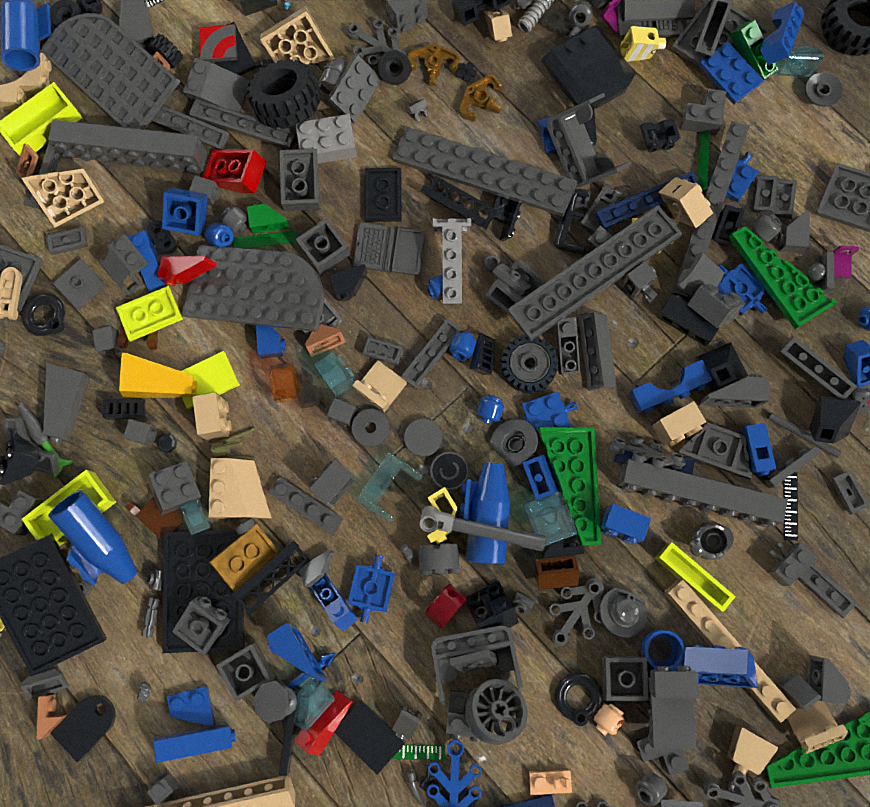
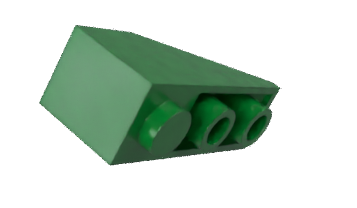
[729,20,778,80]

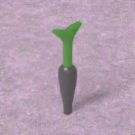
[17,403,73,477]

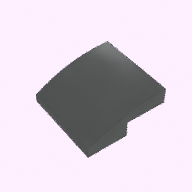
[754,175,797,218]
[676,253,725,299]

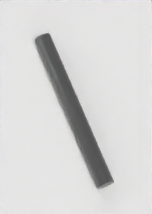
[767,412,841,458]

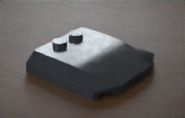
[541,26,636,109]

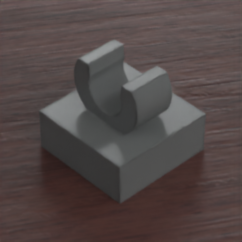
[406,99,428,121]

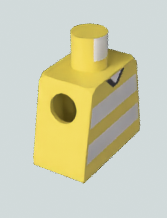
[619,26,666,62]

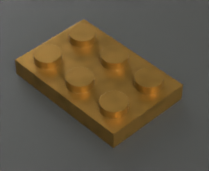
[209,524,280,593]

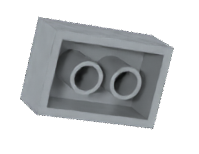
[296,114,357,164]

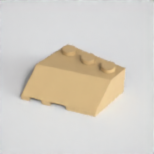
[260,6,335,65]
[21,168,105,227]
[209,458,272,519]

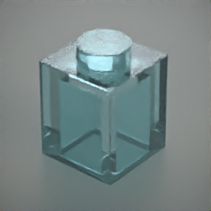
[181,499,210,535]

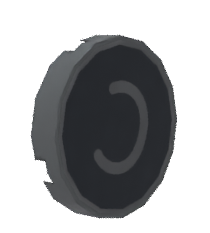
[430,452,469,491]

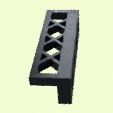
[421,176,497,230]
[233,540,310,615]

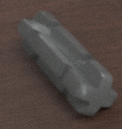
[141,597,160,637]

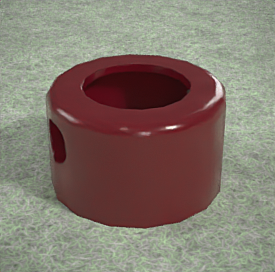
[424,584,467,629]

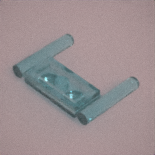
[356,452,423,523]

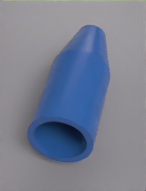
[0,0,51,71]
[460,462,510,565]
[48,490,137,586]

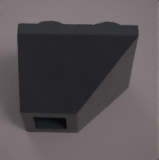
[696,342,748,391]
[809,396,861,444]
[0,434,39,485]
[465,581,519,629]

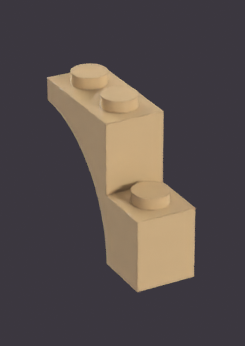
[0,53,52,111]

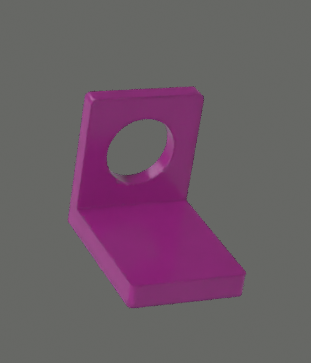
[600,0,621,34]
[833,246,859,278]

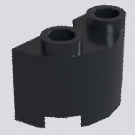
[640,118,680,153]

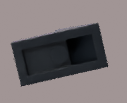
[712,205,745,245]
[542,532,584,558]

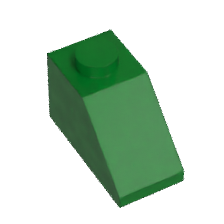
[247,203,290,234]

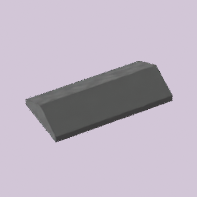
[621,0,695,22]

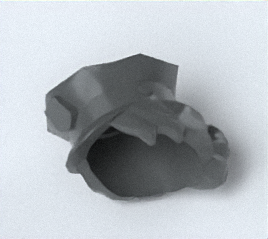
[689,523,734,560]
[253,681,297,723]

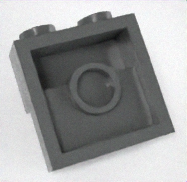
[172,596,230,656]
[446,690,488,742]

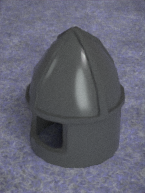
[318,58,348,95]

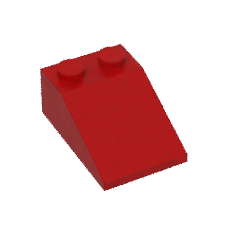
[202,150,267,194]

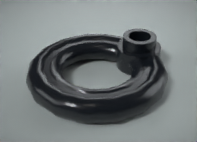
[22,294,65,336]
[555,672,603,726]

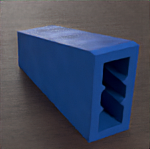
[154,725,236,763]

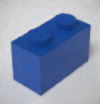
[522,455,559,500]

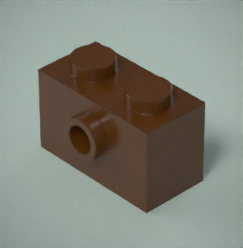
[535,555,579,590]

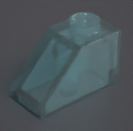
[294,678,335,730]

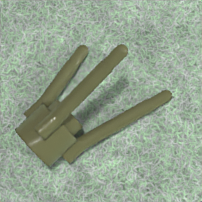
[211,427,256,461]

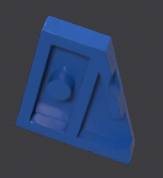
[167,686,216,726]

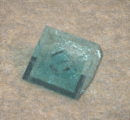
[775,46,824,77]
[523,491,577,546]

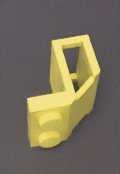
[427,487,457,545]

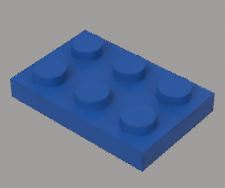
[698,42,764,105]

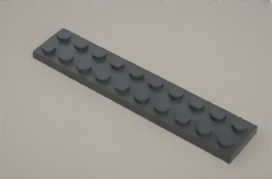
[392,127,577,217]
[507,205,683,342]

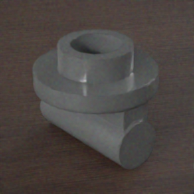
[146,569,164,591]
[512,592,535,614]

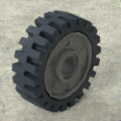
[501,336,558,393]

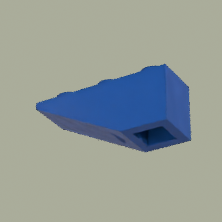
[311,573,358,632]

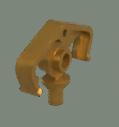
[408,44,460,86]
[460,75,502,121]

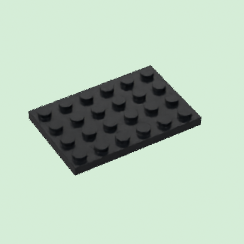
[162,530,244,653]
[0,534,107,676]

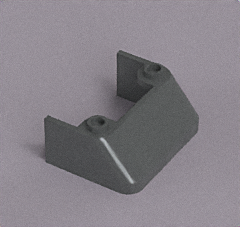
[547,93,632,187]
[431,626,523,706]

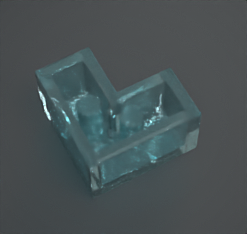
[314,352,356,399]

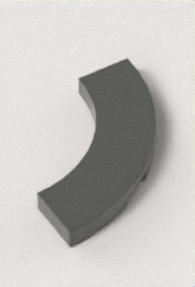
[3,417,59,473]

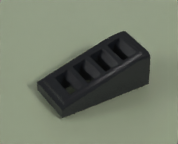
[469,333,495,375]
[102,399,145,420]

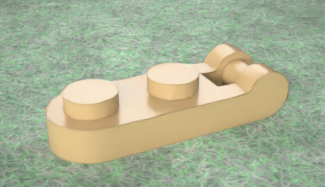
[0,267,23,320]

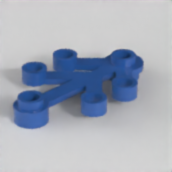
[427,739,482,807]

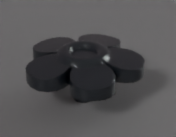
[255,59,275,68]
[457,62,477,82]

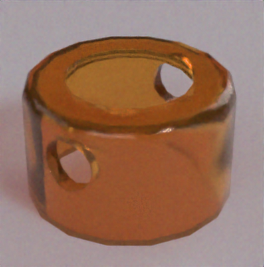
[269,362,300,403]

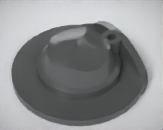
[490,419,538,467]
[599,587,647,638]

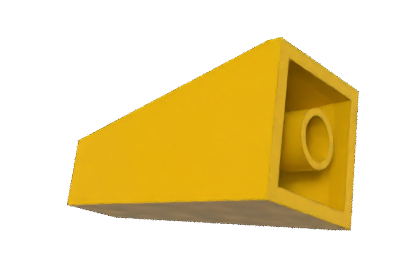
[119,353,197,398]

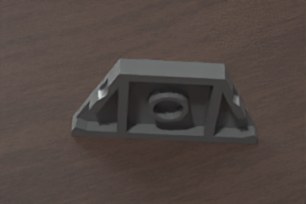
[678,423,752,479]

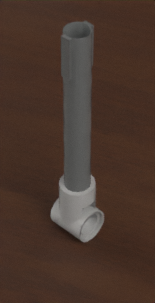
[420,506,546,551]

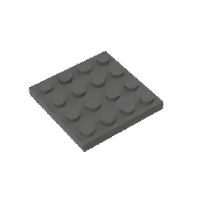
[671,0,772,69]

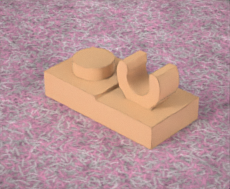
[529,770,572,795]

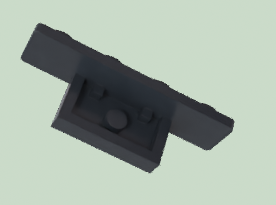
[490,195,522,241]

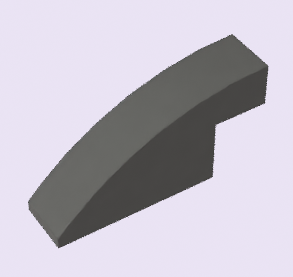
[695,0,733,57]

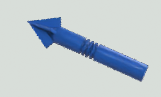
[287,652,336,690]

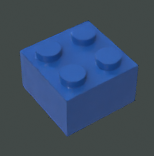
[162,188,208,236]
[600,504,651,545]

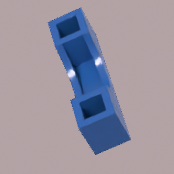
[760,1,804,65]
[629,360,712,415]

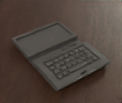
[617,1,683,37]
[353,223,425,275]

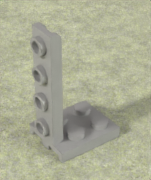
[433,218,471,304]

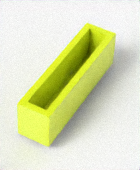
[655,542,736,612]

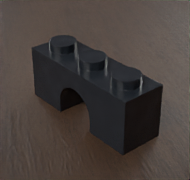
[451,0,510,26]

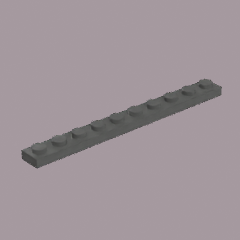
[672,121,750,299]

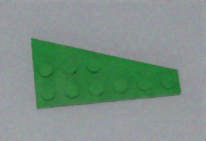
[729,226,838,329]
[537,427,601,545]
[765,711,870,788]

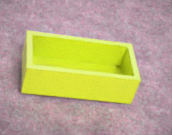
[0,82,83,156]
[22,470,116,546]

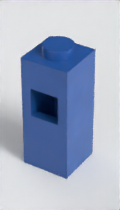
[740,423,776,477]

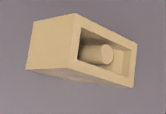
[484,8,512,42]

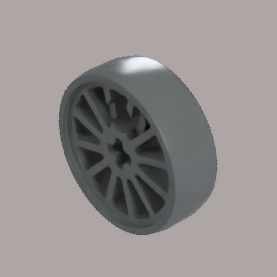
[465,679,528,745]

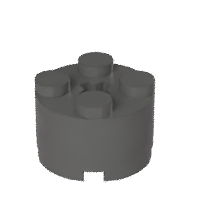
[419,544,460,575]

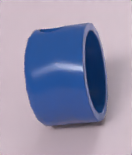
[640,629,685,670]

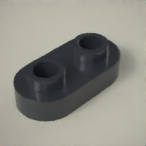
[147,220,177,254]

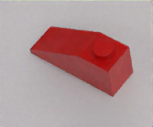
[157,256,217,286]
[294,690,353,756]

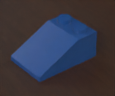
[266,623,327,682]

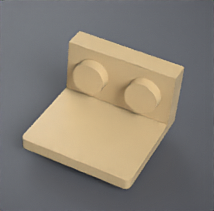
[352,361,407,413]
[786,700,848,754]

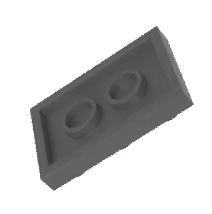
[327,54,382,123]

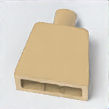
[727,725,778,779]

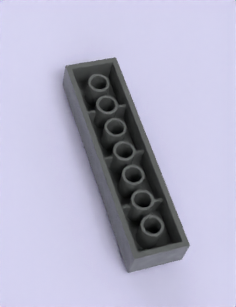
[48,120,207,173]
[617,459,788,528]

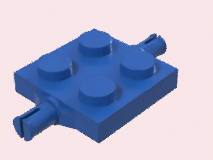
[708,152,759,203]
[717,263,768,316]
[521,391,578,439]
[348,554,396,623]

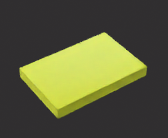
[116,286,183,342]
[181,351,240,410]

